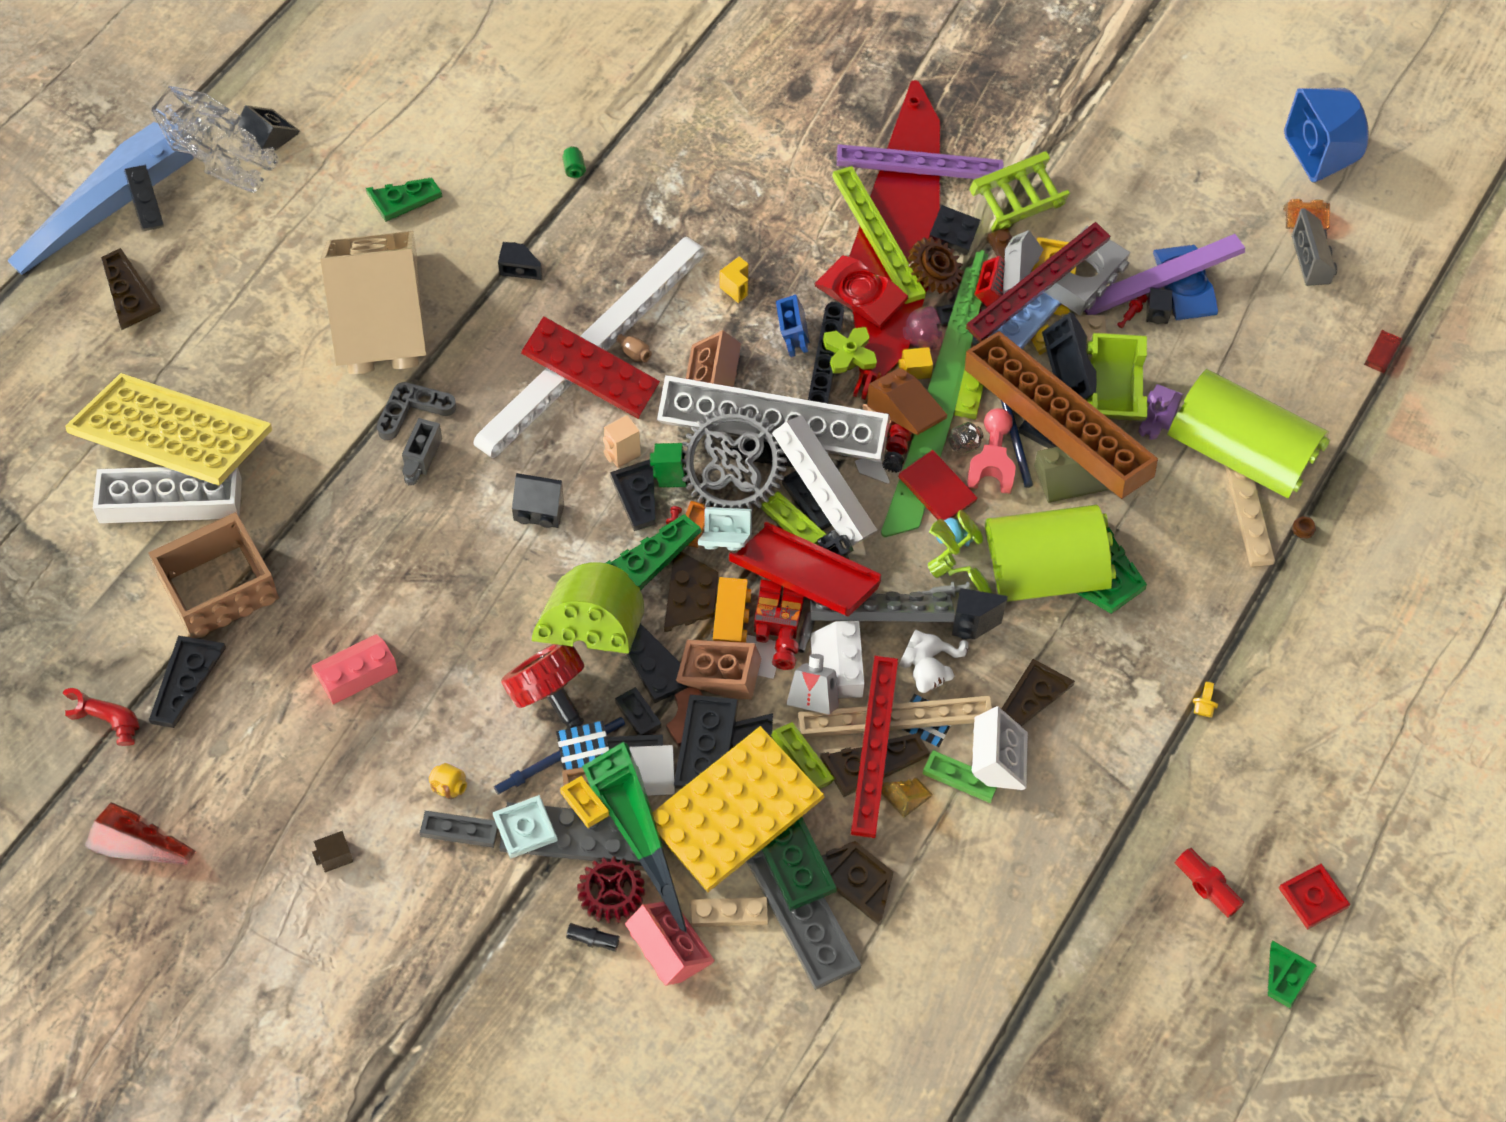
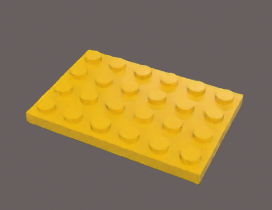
[652,726,824,892]

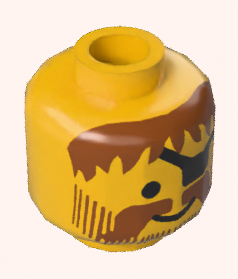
[429,763,467,800]

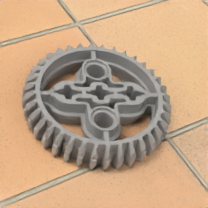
[682,407,787,511]

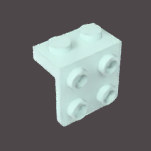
[698,507,752,551]

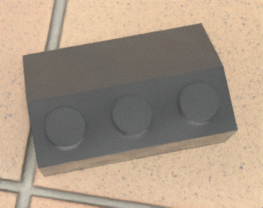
[1291,208,1337,286]

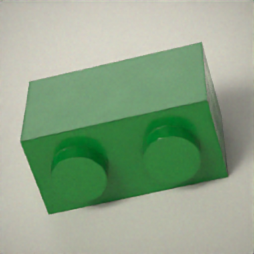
[650,443,688,488]

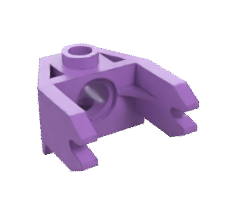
[1138,384,1183,440]

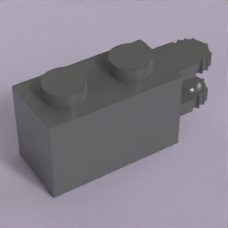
[402,418,442,486]

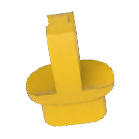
[1193,682,1219,718]

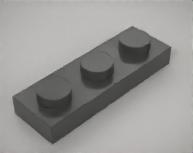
[420,810,498,848]

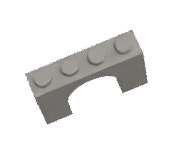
[1044,225,1130,315]

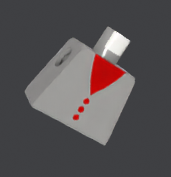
[787,654,839,715]

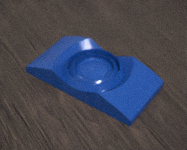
[1153,244,1218,321]

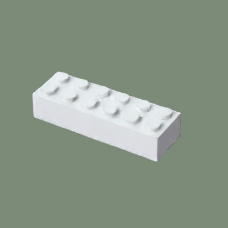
[93,467,242,523]

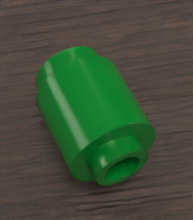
[562,146,586,178]

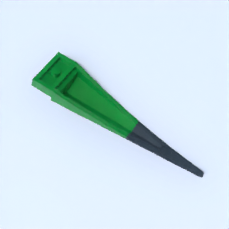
[582,742,687,933]

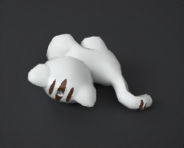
[898,629,968,693]

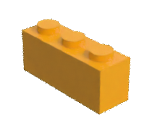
[713,577,752,643]

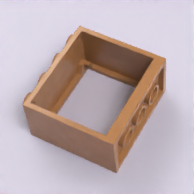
[148,512,279,638]

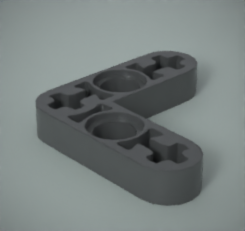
[377,382,457,440]

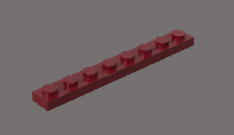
[966,221,1111,342]

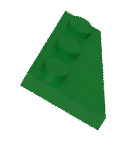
[366,177,442,222]

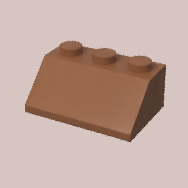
[686,330,741,387]

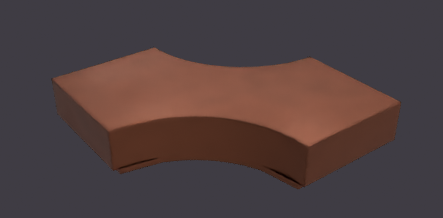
[666,687,703,747]

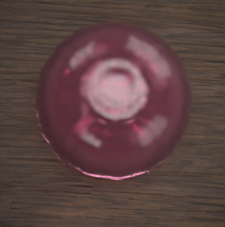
[903,306,943,350]

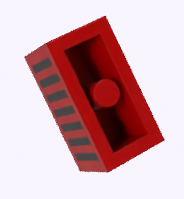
[975,256,1005,307]

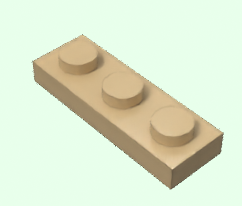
[691,897,768,927]

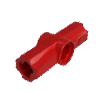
[1175,848,1245,918]

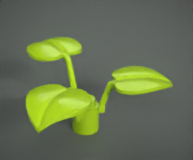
[927,510,992,593]

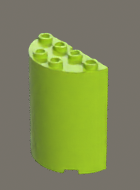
[984,505,1116,602]
[531,562,644,654]

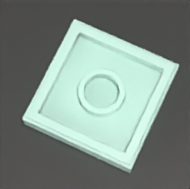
[493,795,558,859]

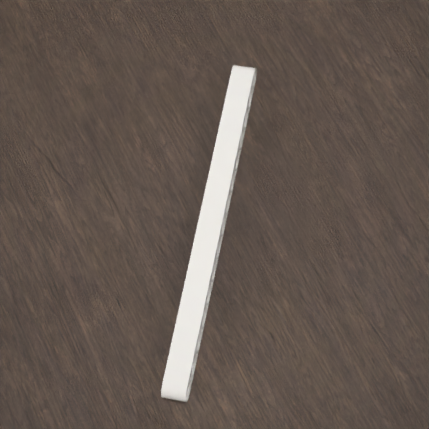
[474,237,705,458]

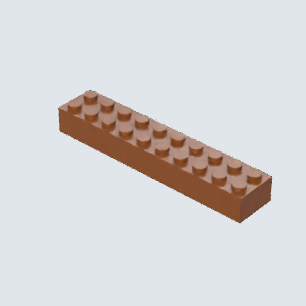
[965,331,1158,499]

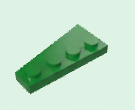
[606,514,702,591]

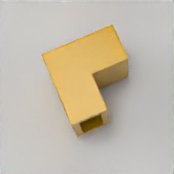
[719,256,749,303]

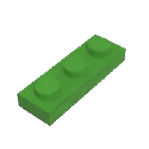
[923,750,998,803]

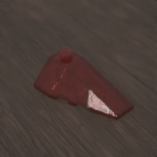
[84,802,196,865]

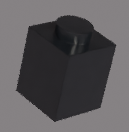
[1146,288,1172,324]

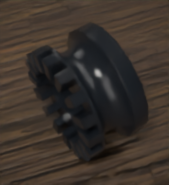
[882,452,904,473]

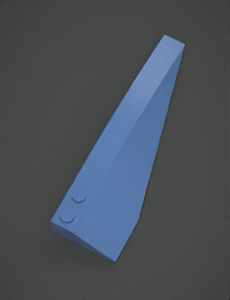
[8,122,194,275]

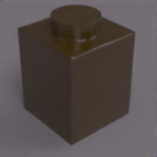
[312,831,353,872]

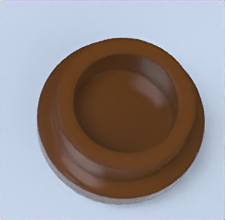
[1292,516,1316,539]

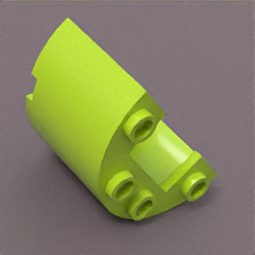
[1086,333,1147,421]

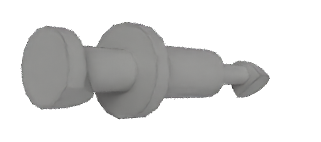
[917,582,970,597]

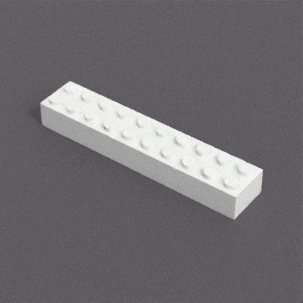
[657,375,890,462]

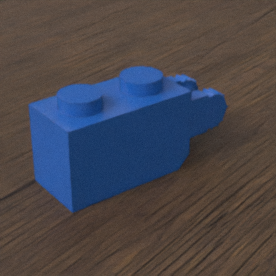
[776,295,810,357]

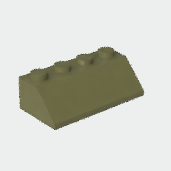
[1034,447,1110,503]

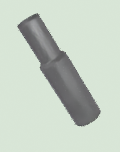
[798,612,815,653]

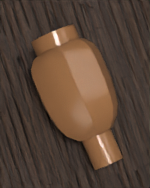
[616,334,652,362]

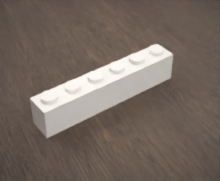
[772,415,877,546]

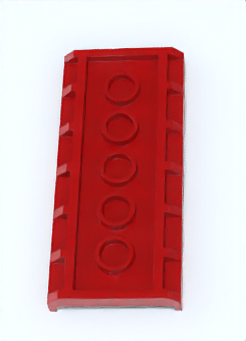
[729,522,882,617]

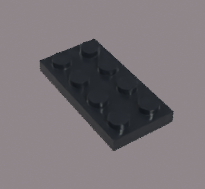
[674,695,739,789]

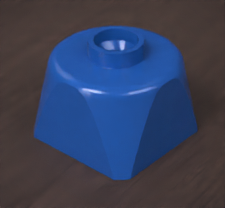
[1284,88,1369,182]

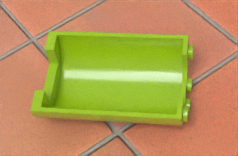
[1167,369,1330,498]

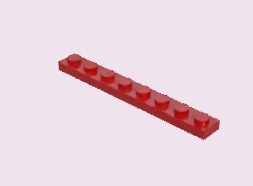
[851,655,898,838]

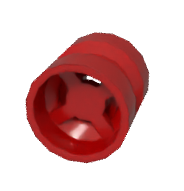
[885,424,912,455]
[772,638,799,670]

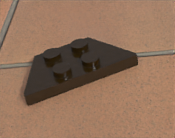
[664,552,718,632]
[821,841,894,925]

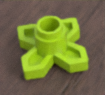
[823,327,877,374]

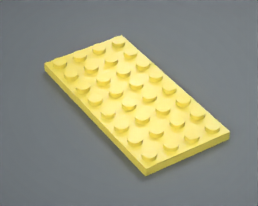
[65,373,272,486]

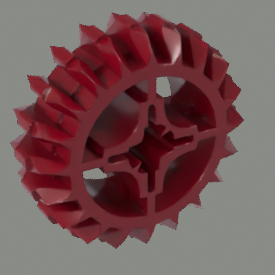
[577,856,645,925]

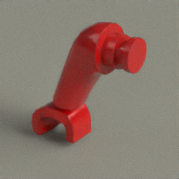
[63,688,139,746]

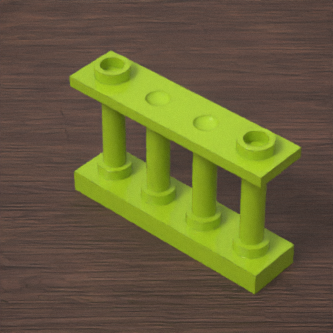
[969,151,1070,232]

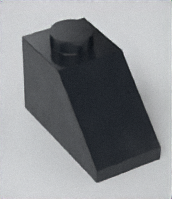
[498,242,543,280]

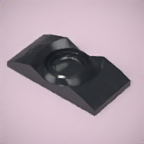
[1042,313,1097,400]

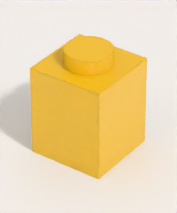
[898,347,933,379]

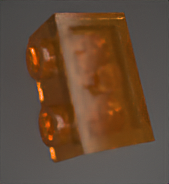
[1283,199,1330,230]

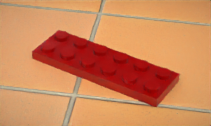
[521,316,660,419]

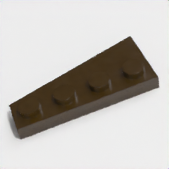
[101,248,161,330]
[820,733,930,797]

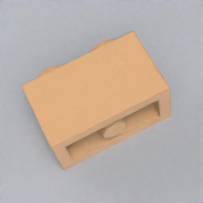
[603,415,641,468]

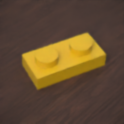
[560,776,609,828]

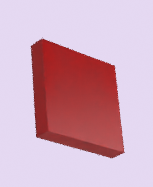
[1279,863,1351,930]

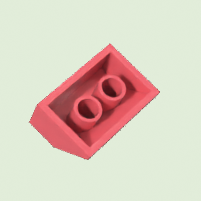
[312,634,398,705]
[625,902,715,986]

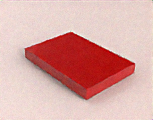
[898,450,978,520]

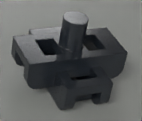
[817,530,854,560]

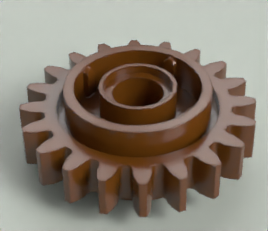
[907,237,964,294]

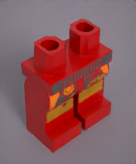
[754,579,805,643]

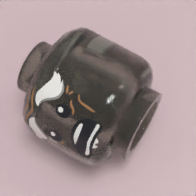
[948,422,984,454]

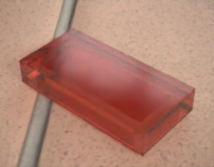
[1364,330,1402,374]

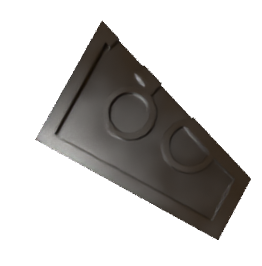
[1001,659,1075,726]

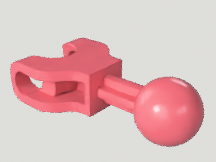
[967,408,1016,494]

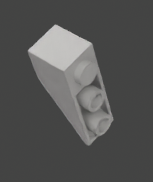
[1003,230,1043,294]

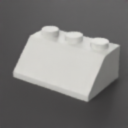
[810,621,864,698]
[972,706,1028,790]

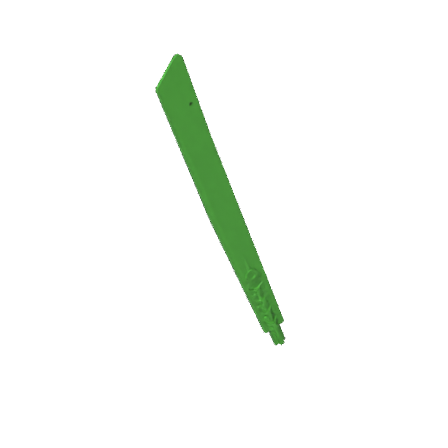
[881,250,988,537]

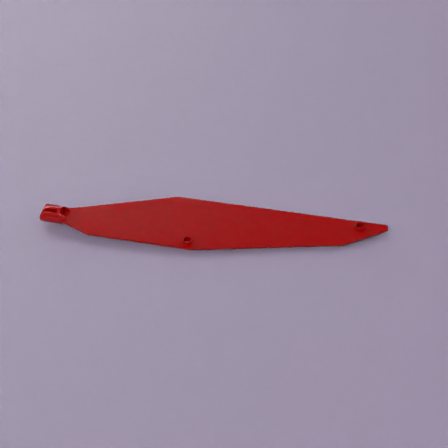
[849,80,940,400]

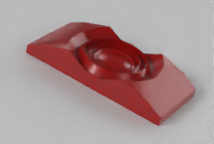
[814,255,908,328]

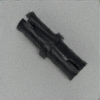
[566,923,620,952]

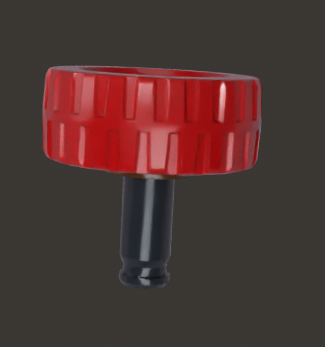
[501,644,585,729]

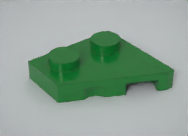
[1267,940,1317,1009]

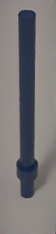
[998,398,1033,488]
[494,717,626,795]

